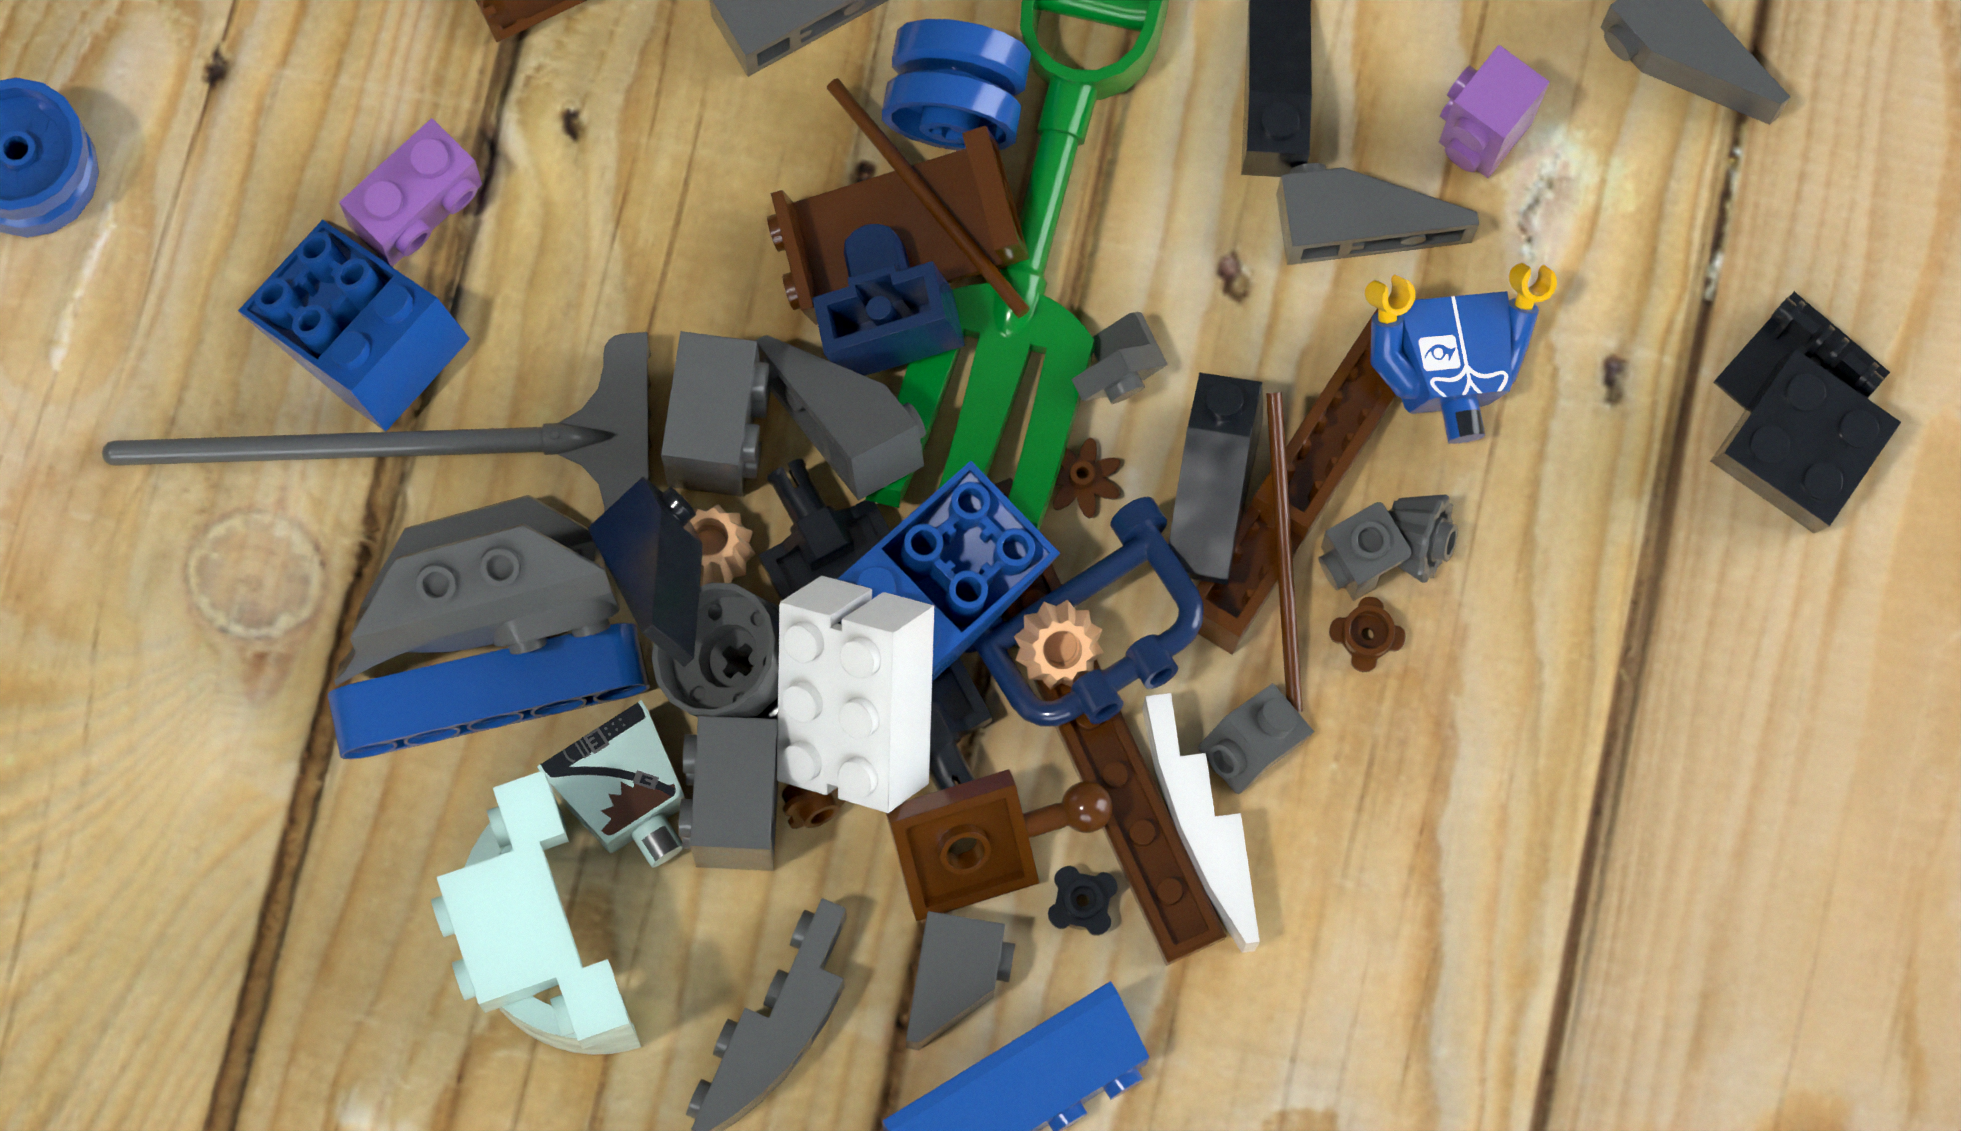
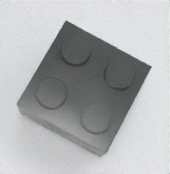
[661,331,771,497]
[679,716,779,871]

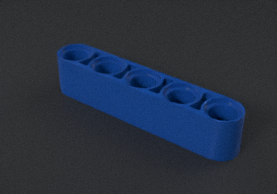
[327,623,650,759]

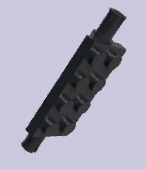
[758,458,992,791]

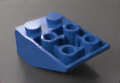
[238,219,470,432]
[837,461,1060,681]

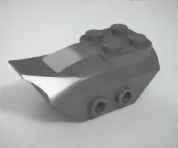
[334,495,620,686]

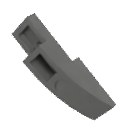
[686,898,847,1131]

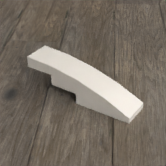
[1142,693,1260,953]

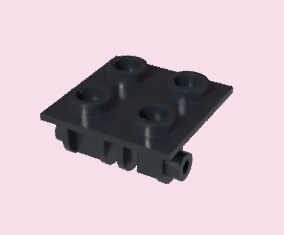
[1713,291,1890,410]

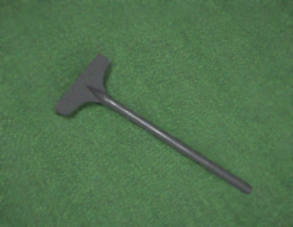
[102,332,652,512]

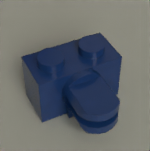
[812,224,965,376]

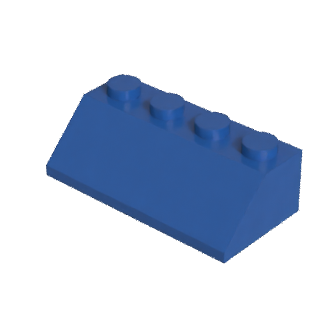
[882,981,1150,1131]

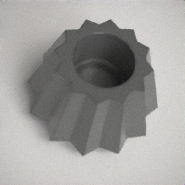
[1388,494,1458,583]

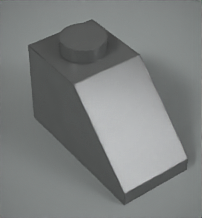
[906,911,1015,1050]

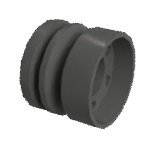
[652,582,779,723]

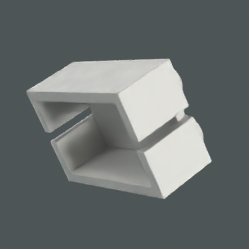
[777,576,934,813]

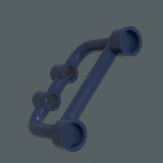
[965,497,1204,727]

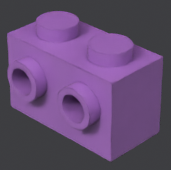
[1439,45,1550,178]
[339,118,482,267]

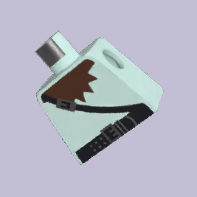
[537,700,685,868]

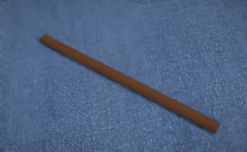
[827,78,1030,318]
[1266,392,1303,712]

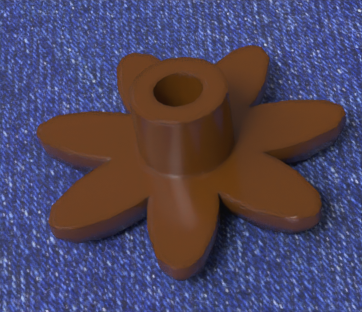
[1053,438,1121,519]

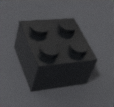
[1710,349,1901,533]

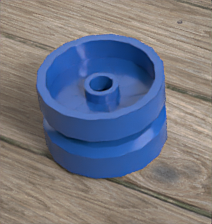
[882,19,1031,151]
[0,78,99,238]

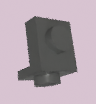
[1072,312,1168,404]
[1318,502,1411,601]
[1198,683,1314,794]

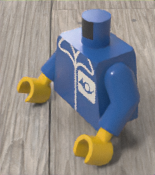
[1364,263,1557,444]

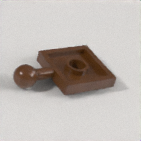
[886,769,1113,922]

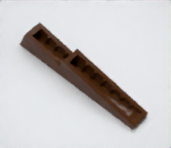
[1196,308,1397,655]

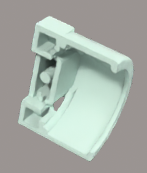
[431,770,641,1054]

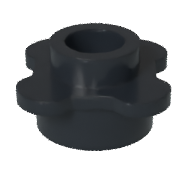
[1048,866,1118,936]

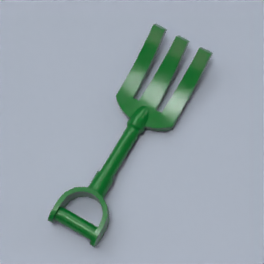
[866,0,1169,531]

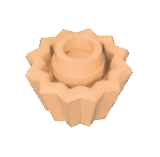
[690,504,756,586]
[1014,600,1104,690]

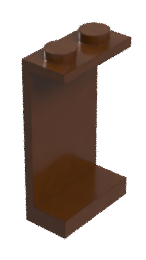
[767,126,1030,325]

